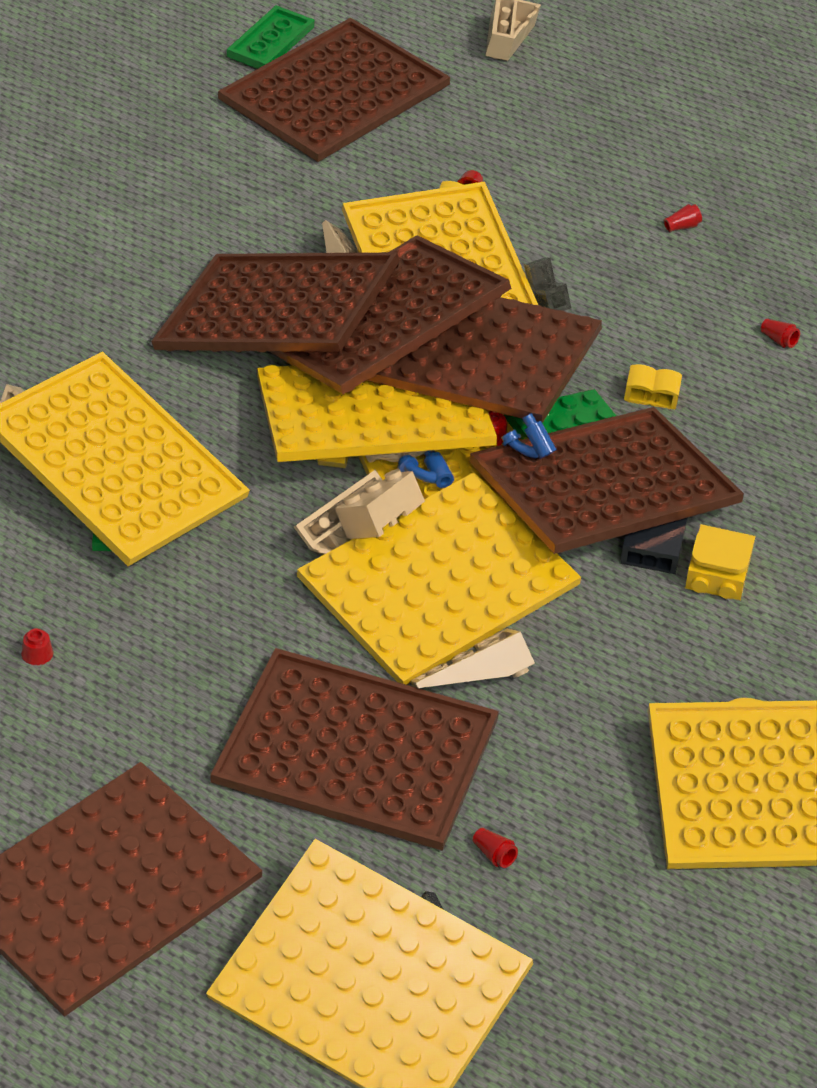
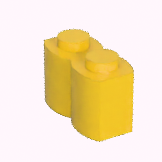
[624,364,682,409]

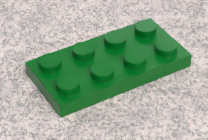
[227,5,315,69]
[503,389,616,440]

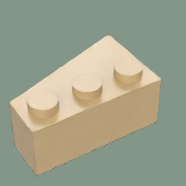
[486,0,541,61]
[335,469,425,539]

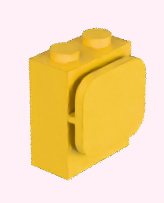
[685,524,755,601]

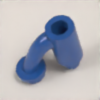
[501,413,557,459]
[398,450,454,488]

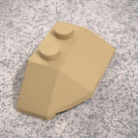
[294,470,383,555]

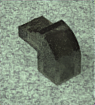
[524,257,571,311]

